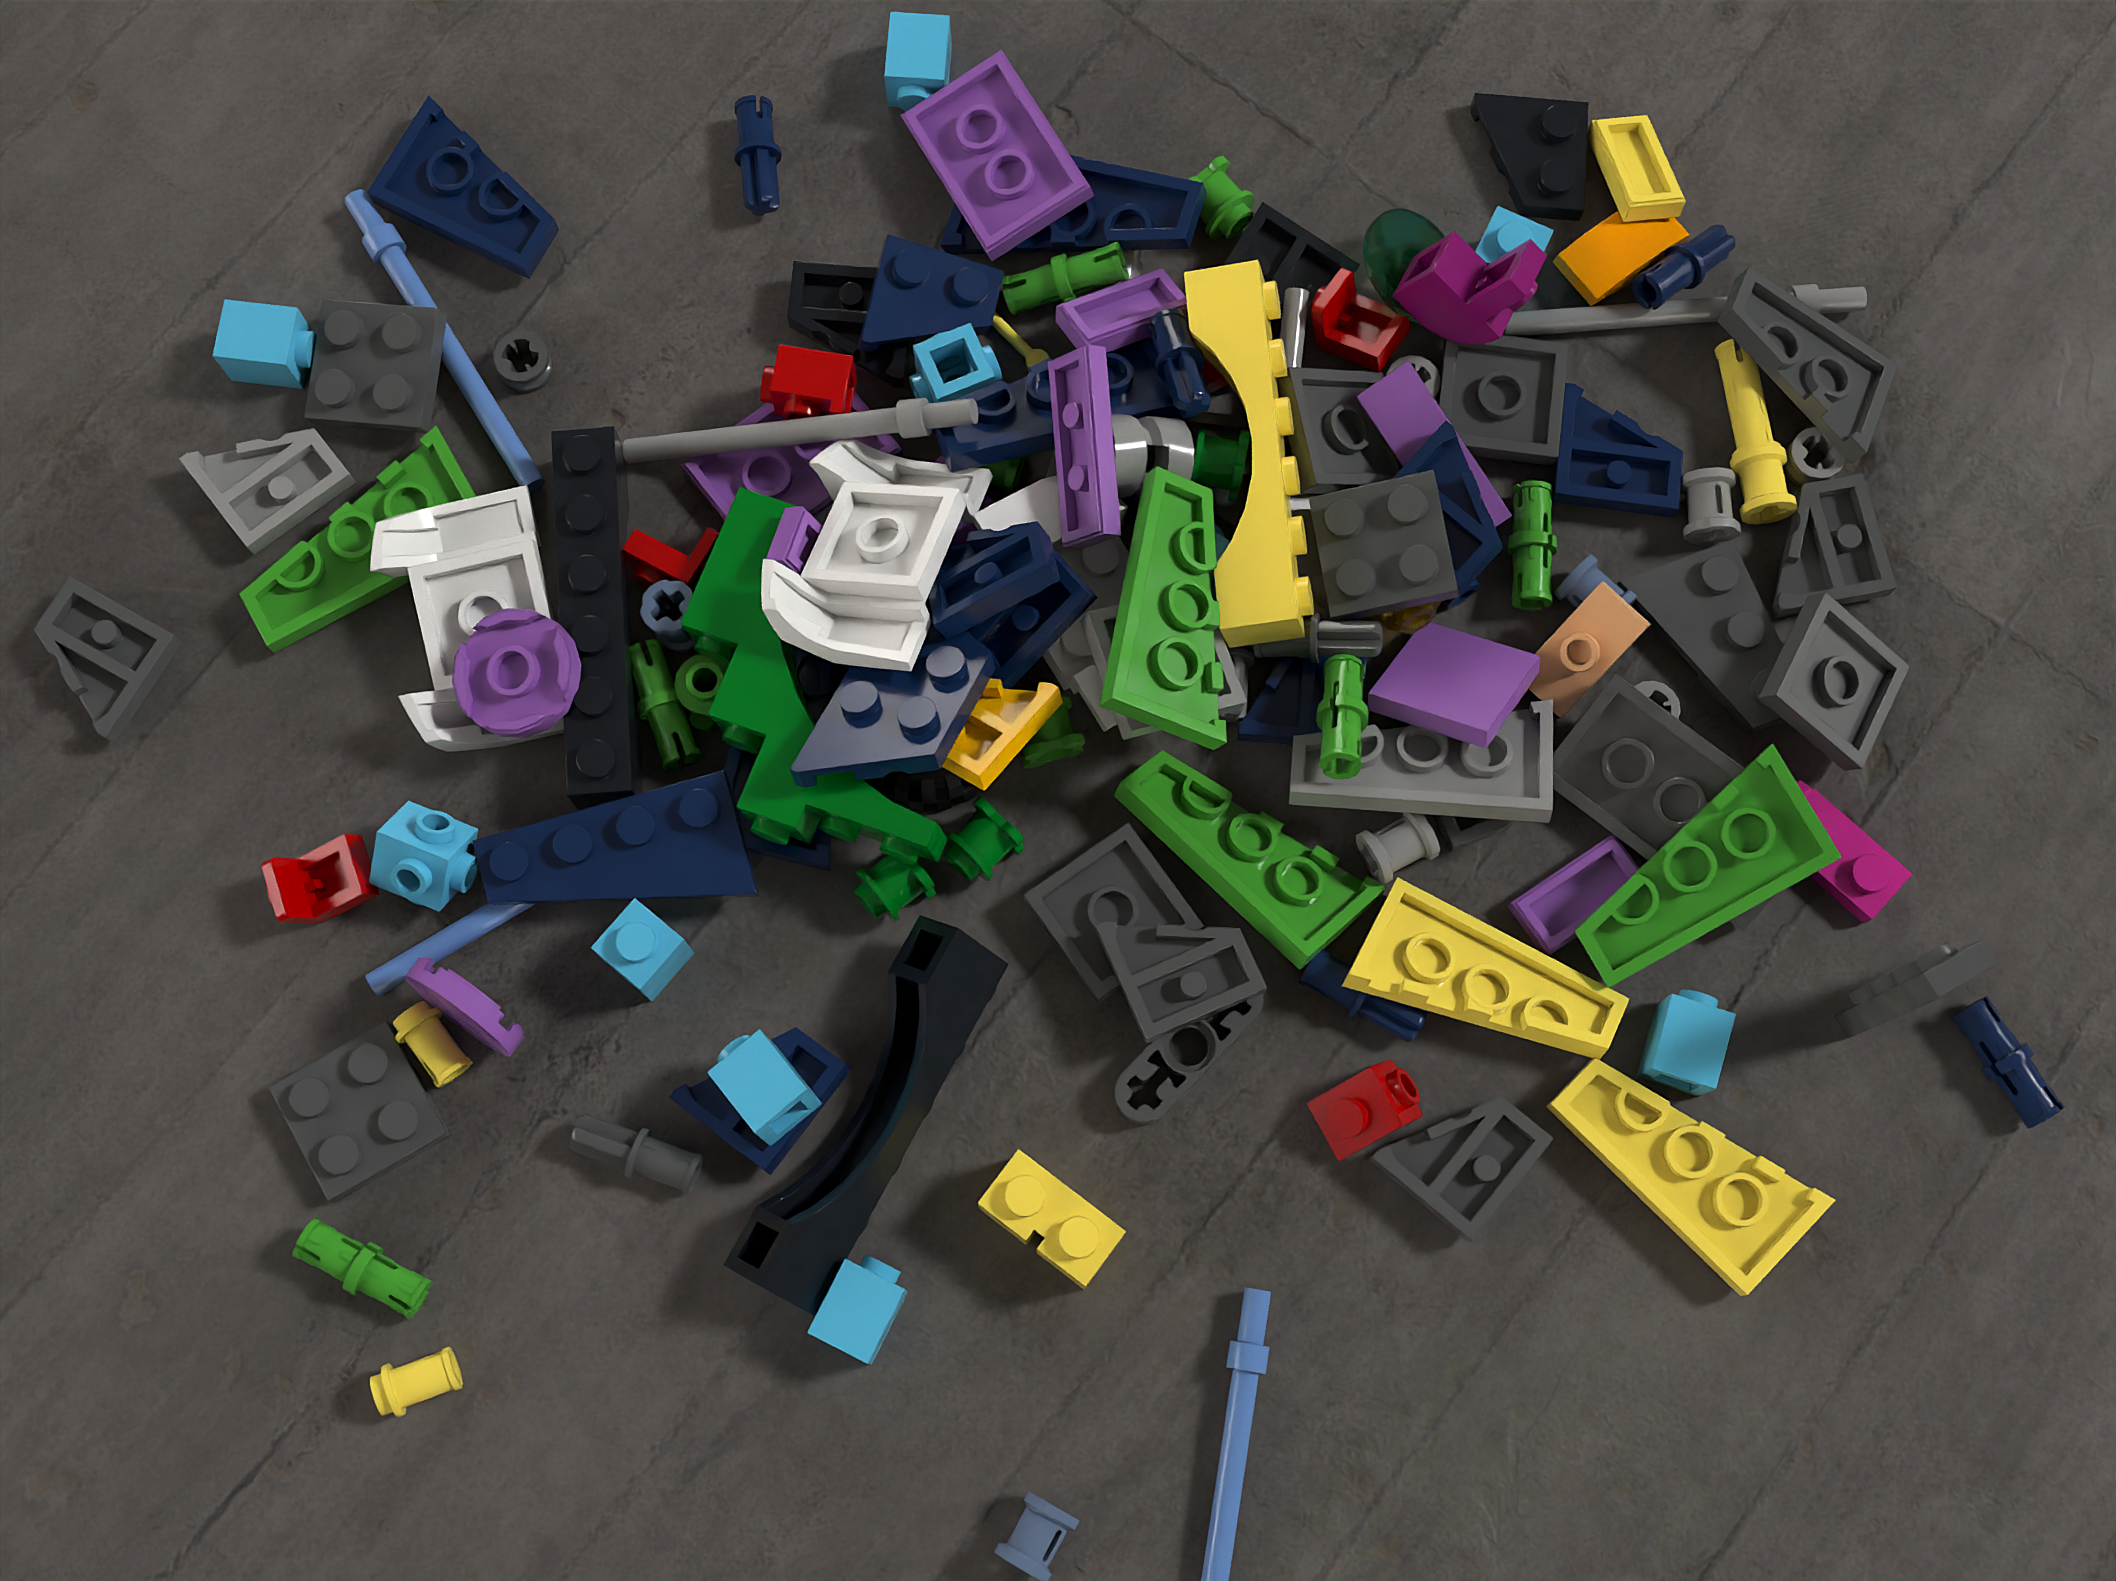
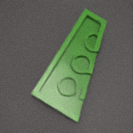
[240,426,476,653]
[1099,466,1227,750]
[1574,743,1842,988]
[1114,750,1387,970]

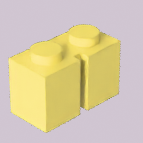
[978,1149,1126,1289]

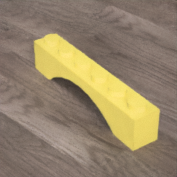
[1184,260,1314,648]

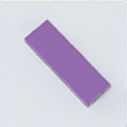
[1048,344,1121,550]
[1355,360,1512,527]

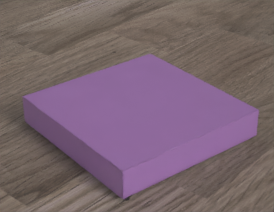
[1368,620,1540,748]

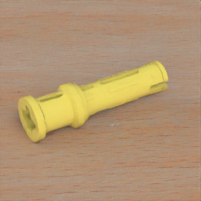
[1714,339,1798,525]

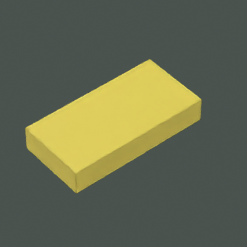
[1587,115,1686,222]

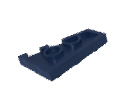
[367,95,559,279]

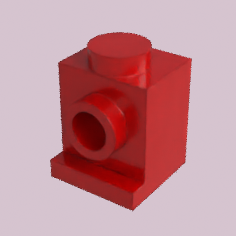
[760,344,857,420]

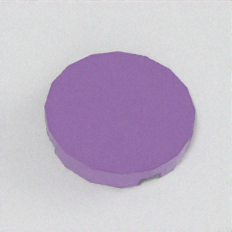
[452,608,581,738]
[404,957,525,1056]

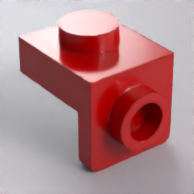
[1310,268,1411,373]
[622,527,719,593]
[262,834,379,924]
[1307,1059,1423,1161]

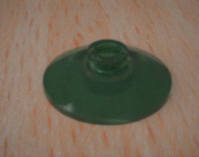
[1363,208,1445,324]

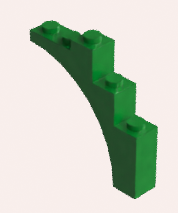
[680,487,948,864]

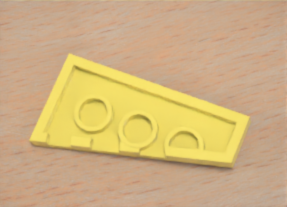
[1342,877,1629,1060]
[1546,1058,1836,1296]

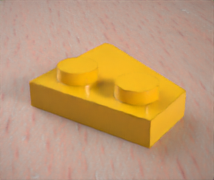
[942,678,1063,791]

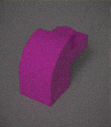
[1392,231,1547,344]

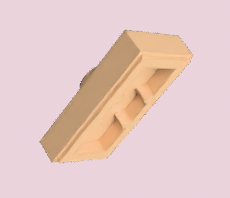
[1528,582,1651,718]

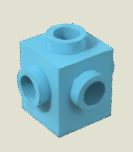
[908,323,1002,403]
[369,800,479,912]

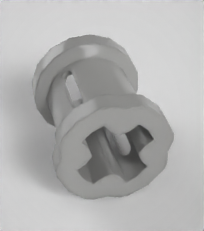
[1680,467,1741,545]
[1356,813,1440,885]

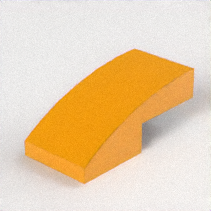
[1553,211,1690,306]

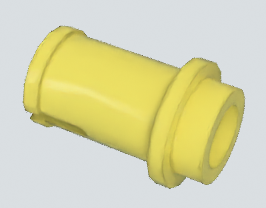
[393,1001,473,1088]
[370,1347,463,1417]

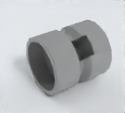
[1111,414,1194,498]

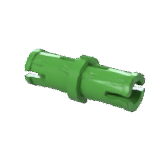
[1002,242,1129,315]
[1507,480,1557,611]
[629,639,702,771]
[1316,654,1369,780]
[292,1218,433,1319]

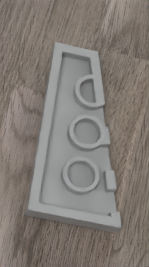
[1289,699,1553,823]

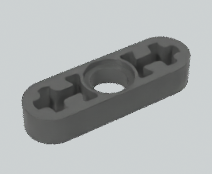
[1114,994,1263,1125]

